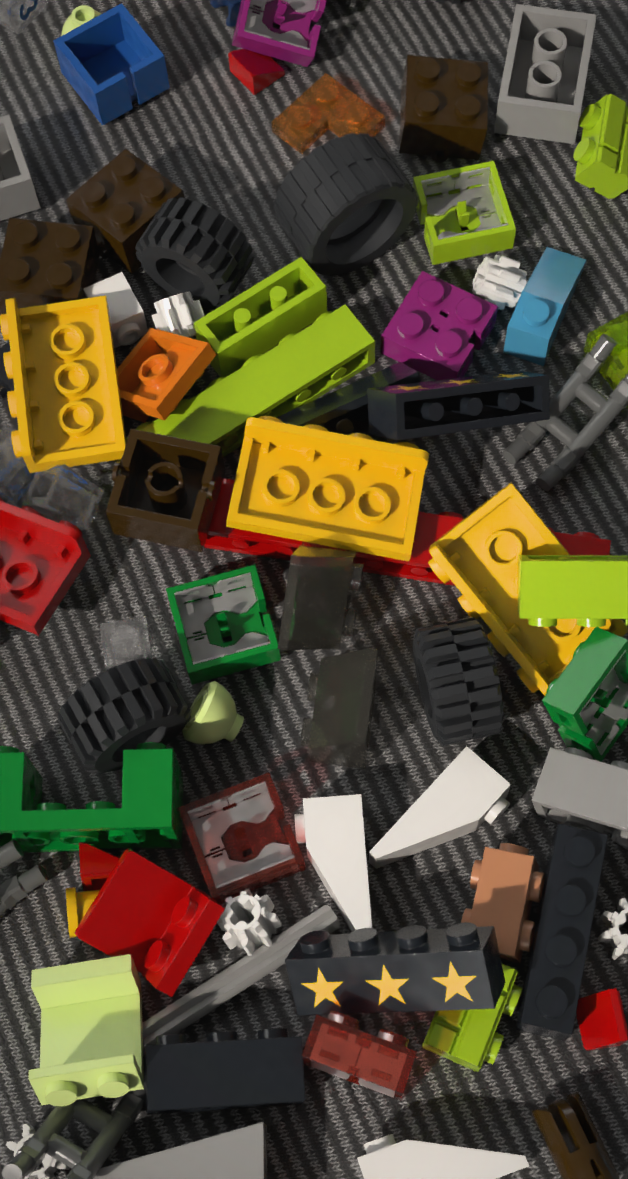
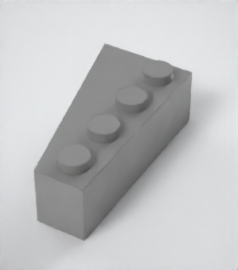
[531,747,628,850]
[93,1122,267,1179]

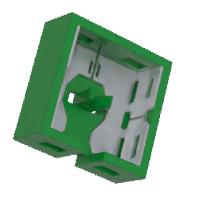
[166,565,281,685]
[542,627,628,762]

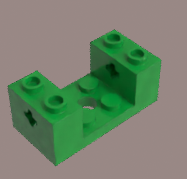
[0,742,183,853]

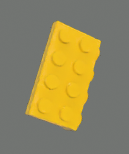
[0,295,126,473]
[226,416,429,562]
[428,482,628,696]

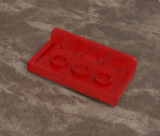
[0,498,91,636]

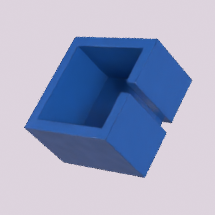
[53,3,170,126]

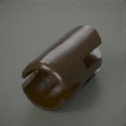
[532,1092,619,1179]

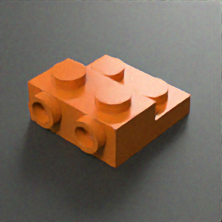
[117,327,217,423]

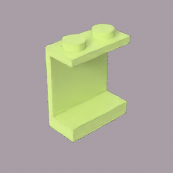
[29,954,144,1106]

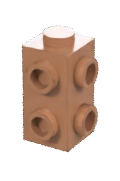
[461,843,545,964]

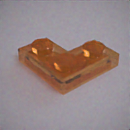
[271,73,385,154]

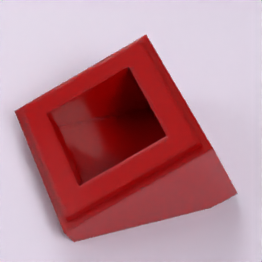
[228,49,285,95]
[79,842,120,891]
[576,988,628,1051]

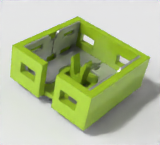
[413,161,516,265]

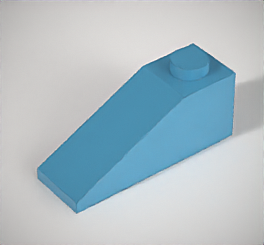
[503,247,586,366]

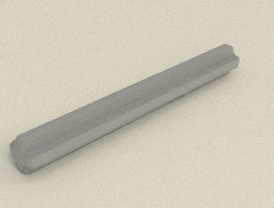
[142,905,340,1055]

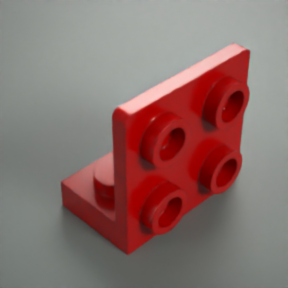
[75,849,226,997]

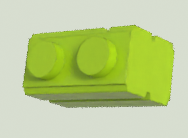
[573,94,628,199]
[422,964,522,1072]

